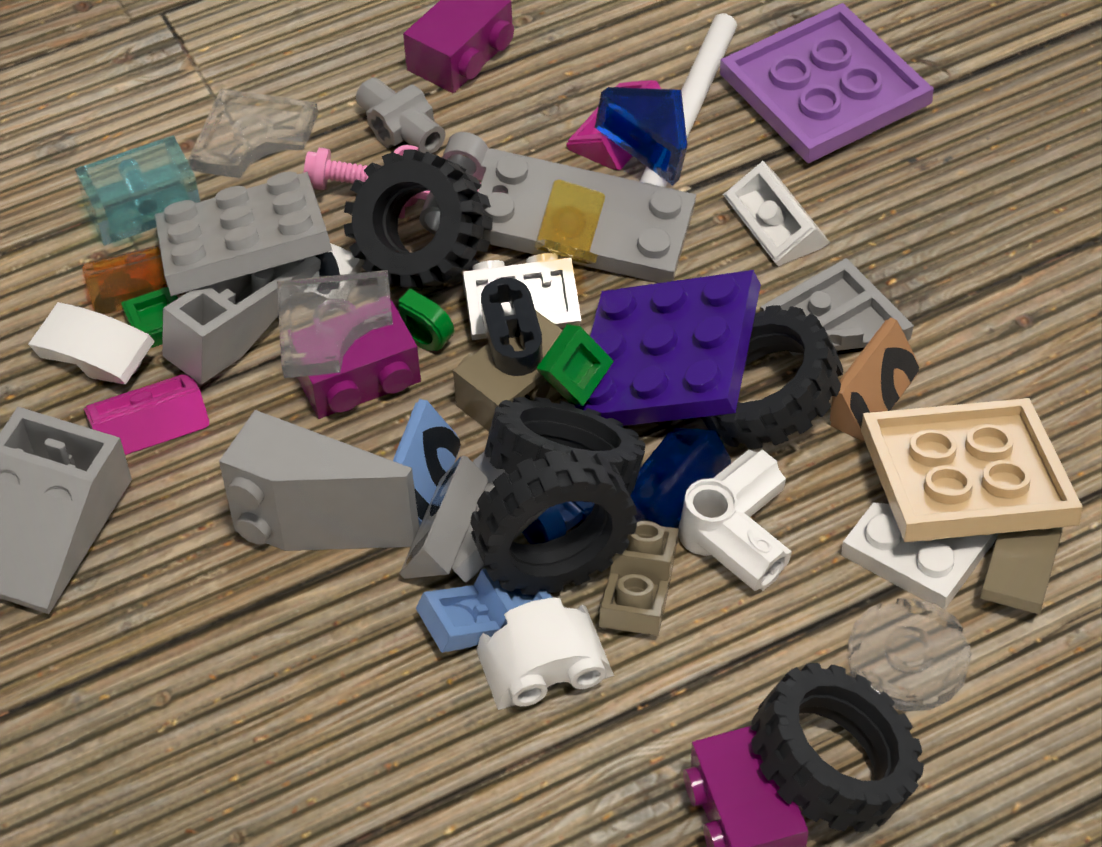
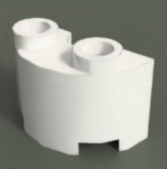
[477,597,614,710]

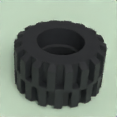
[344,150,493,291]

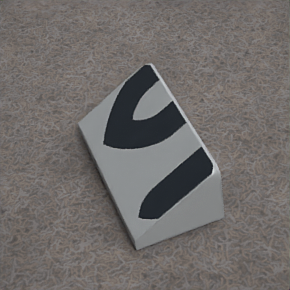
[399,456,488,579]

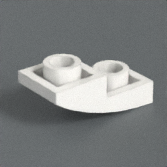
[28,302,155,385]

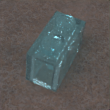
[75,135,200,246]

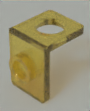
[534,179,605,264]

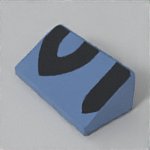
[393,399,461,527]

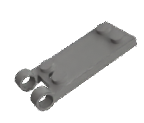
[419,132,697,283]

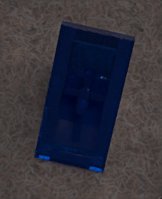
[595,87,688,186]

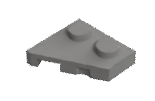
[760,258,914,356]

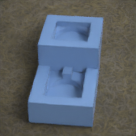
[416,568,553,653]

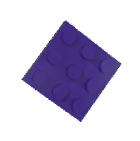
[575,270,761,426]

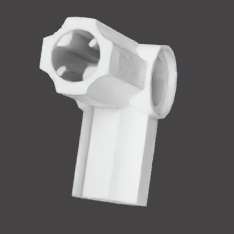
[679,449,792,591]

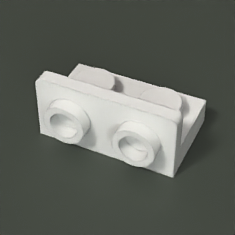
[463,253,581,340]

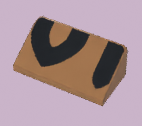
[830,317,919,441]

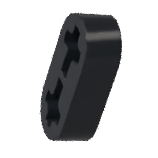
[481,278,543,376]

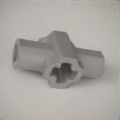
[356,78,445,153]

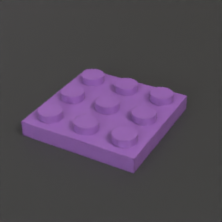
[720,3,934,164]

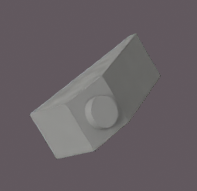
[162,256,321,385]

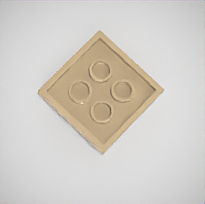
[861,398,1083,542]

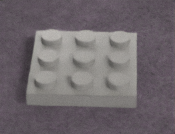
[155,172,332,296]

